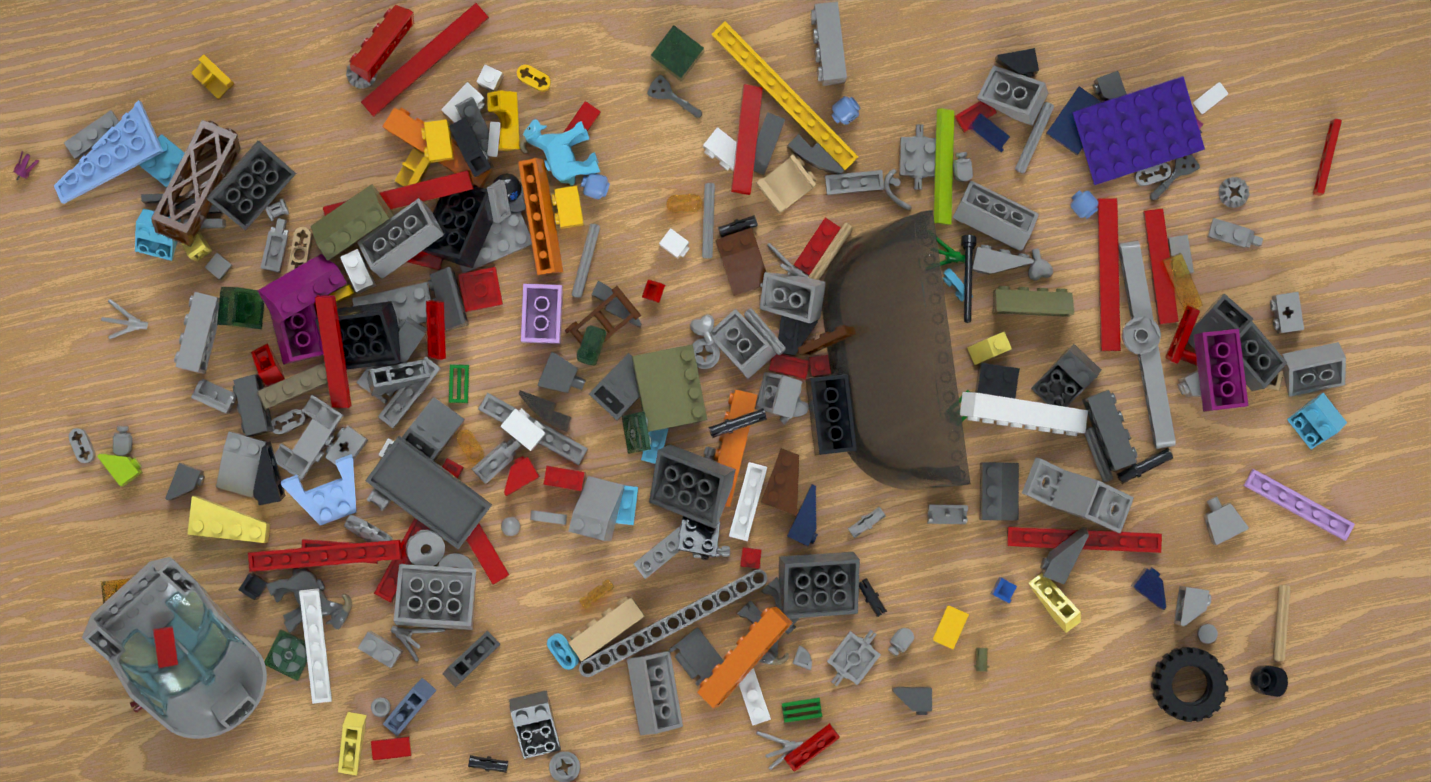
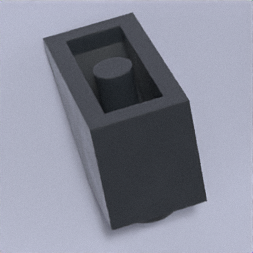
[995,48,1039,78]

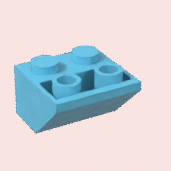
[135,208,181,261]
[1287,393,1347,449]

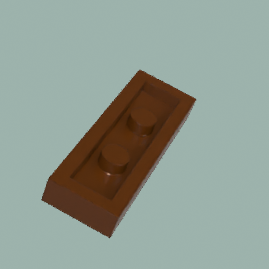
[798,324,856,355]

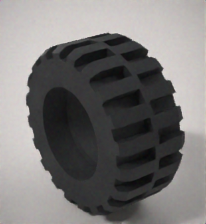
[1151,647,1229,722]

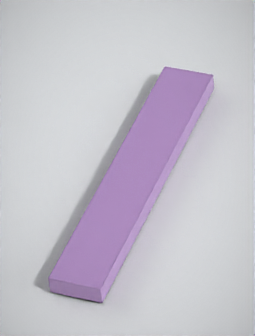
[1243,469,1355,541]

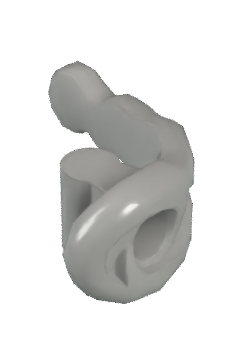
[884,169,912,210]

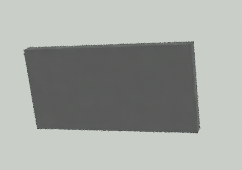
[365,436,492,549]

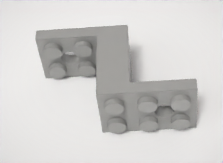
[1022,457,1134,533]

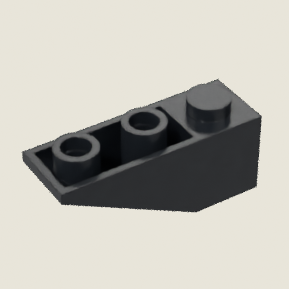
[449,117,494,177]

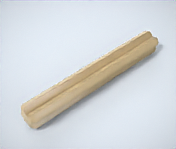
[809,223,853,280]
[1274,585,1290,661]

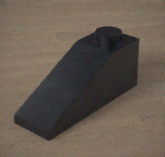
[253,441,286,505]

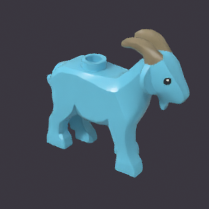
[519,119,601,186]

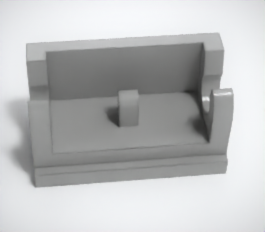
[191,379,237,414]
[927,504,968,524]

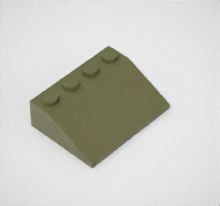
[632,344,708,432]

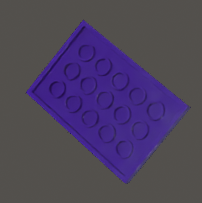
[1072,76,1205,185]

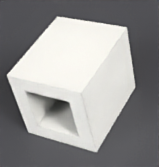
[476,65,504,92]
[659,228,690,259]

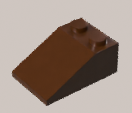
[715,228,766,296]

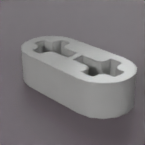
[1134,163,1171,186]
[272,409,306,435]
[69,428,95,463]
[530,510,567,525]

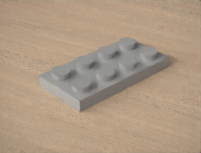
[460,212,532,273]
[352,282,431,323]

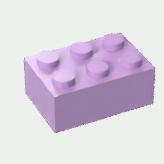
[521,284,563,344]

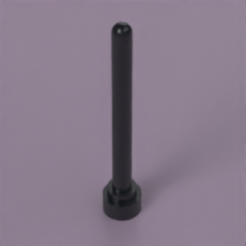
[961,235,977,323]

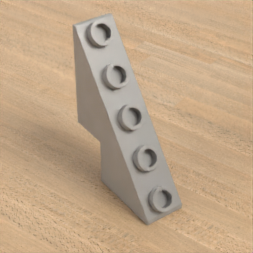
[633,526,681,579]

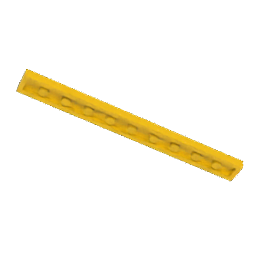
[711,21,858,171]

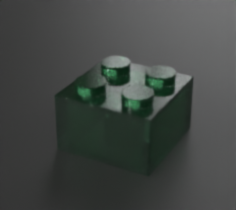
[651,25,704,82]
[217,287,264,330]

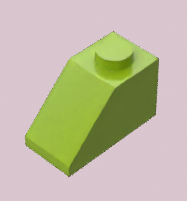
[97,454,143,486]

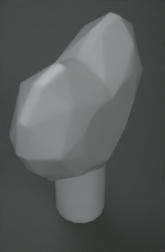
[1028,248,1053,281]
[690,314,714,345]
[779,396,809,424]

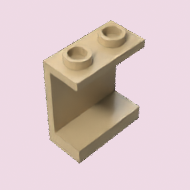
[756,154,816,214]

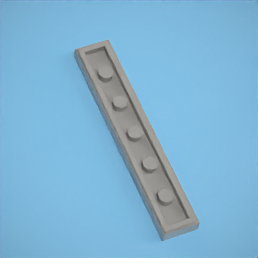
[478,393,588,465]

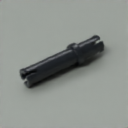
[708,408,767,438]
[1116,448,1173,485]

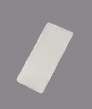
[1193,82,1228,114]
[487,121,500,157]

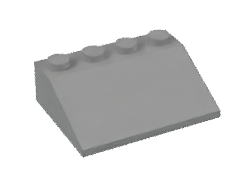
[394,564,476,630]

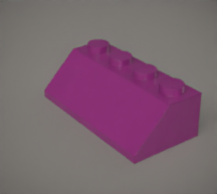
[257,253,347,324]
[270,303,324,365]
[1194,329,1249,412]

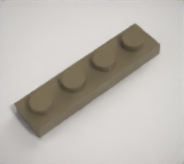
[257,362,328,410]

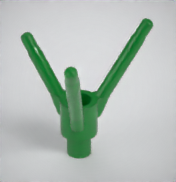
[925,230,965,270]

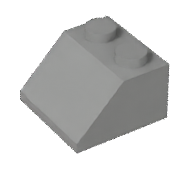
[754,372,802,418]
[1174,586,1211,626]

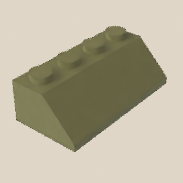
[311,184,394,260]
[993,286,1074,317]

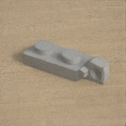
[261,218,289,273]
[1207,218,1263,248]
[472,437,521,484]

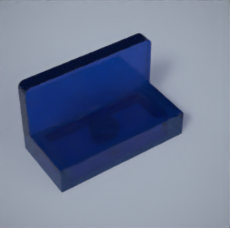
[968,113,1010,153]

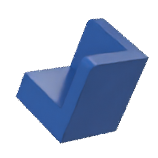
[990,577,1017,604]

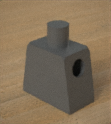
[538,352,586,393]

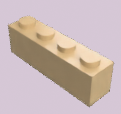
[568,596,645,661]

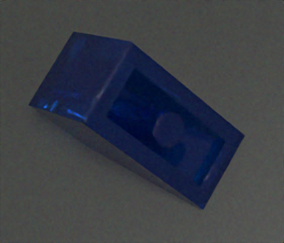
[1131,567,1166,610]

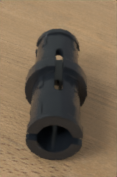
[718,215,758,238]
[859,578,887,617]
[468,755,508,773]

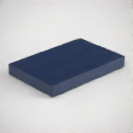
[1046,86,1101,155]

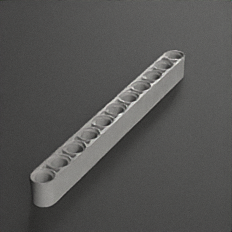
[1118,240,1176,449]
[579,569,767,677]

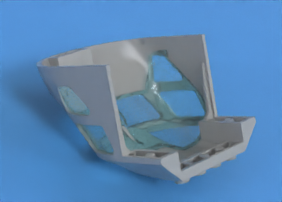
[82,557,267,739]

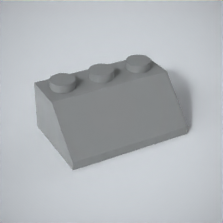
[1282,342,1346,397]

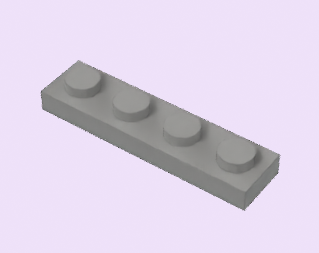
[378,356,441,429]

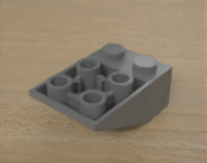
[1187,294,1253,349]
[1031,344,1102,407]
[589,353,640,421]
[402,397,465,462]
[509,690,561,759]

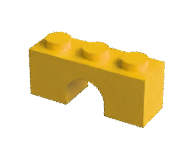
[487,90,520,152]

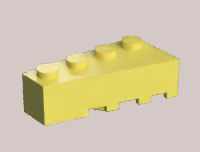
[187,496,270,543]

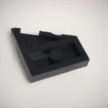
[778,315,818,355]

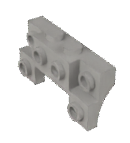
[274,395,344,480]

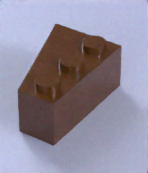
[761,448,799,516]

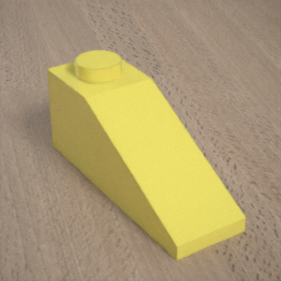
[1029,573,1081,633]
[338,712,367,776]

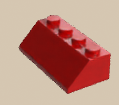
[349,5,415,82]

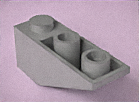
[972,245,1034,275]

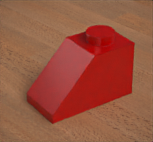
[251,343,285,387]
[504,456,540,496]

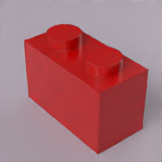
[543,466,586,491]

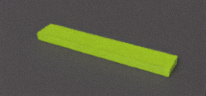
[934,108,955,225]

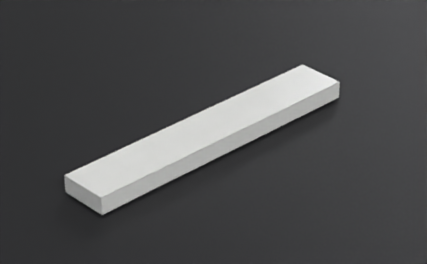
[299,588,332,704]

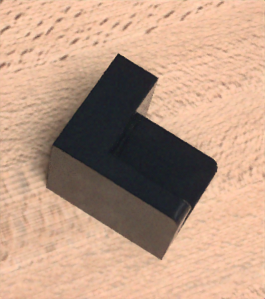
[238,573,268,600]

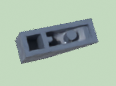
[383,678,437,736]

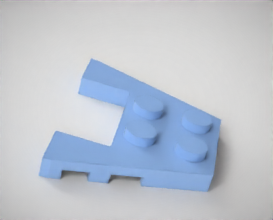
[281,454,356,526]

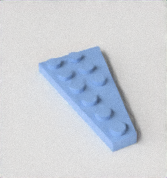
[54,100,164,204]

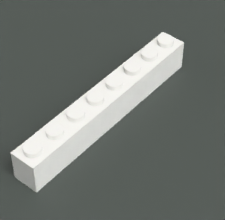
[960,392,1088,436]

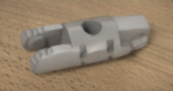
[344,515,393,542]

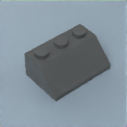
[428,267,469,331]
[1238,320,1287,391]
[980,462,1019,520]

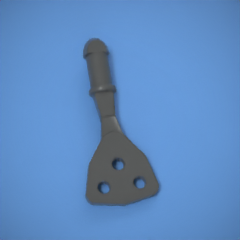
[647,75,702,118]
[1150,154,1200,200]

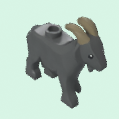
[266,568,352,633]
[737,577,799,665]

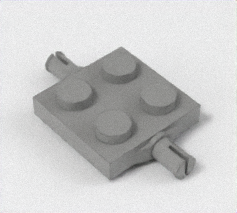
[899,124,936,190]
[827,630,881,686]

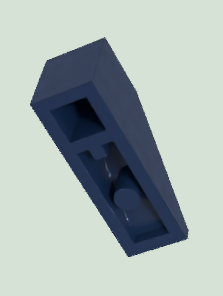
[787,484,818,546]

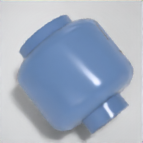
[831,96,861,125]
[580,173,610,200]
[1070,190,1099,219]

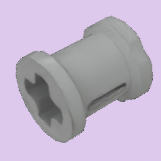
[266,198,289,221]
[367,489,391,511]

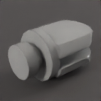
[953,152,973,182]
[113,426,132,456]
[888,628,914,656]

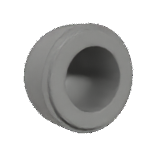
[501,517,521,536]

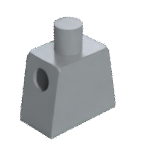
[1204,496,1249,545]

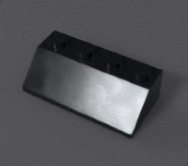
[806,374,857,456]

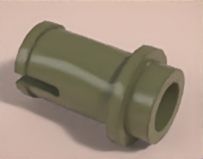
[974,648,989,671]

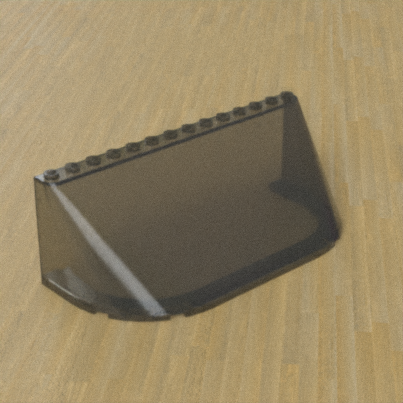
[822,210,971,490]

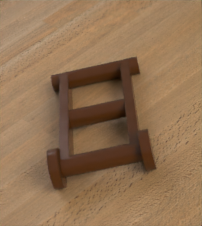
[565,286,642,360]

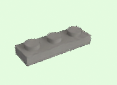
[64,110,120,159]
[825,170,884,195]

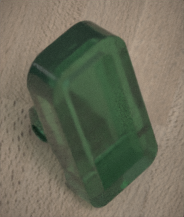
[577,325,606,366]

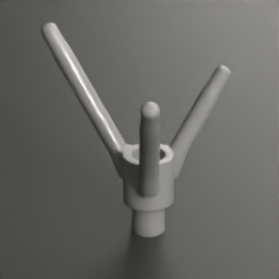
[760,243,808,287]
[101,299,148,339]
[391,625,445,662]
[756,731,803,770]

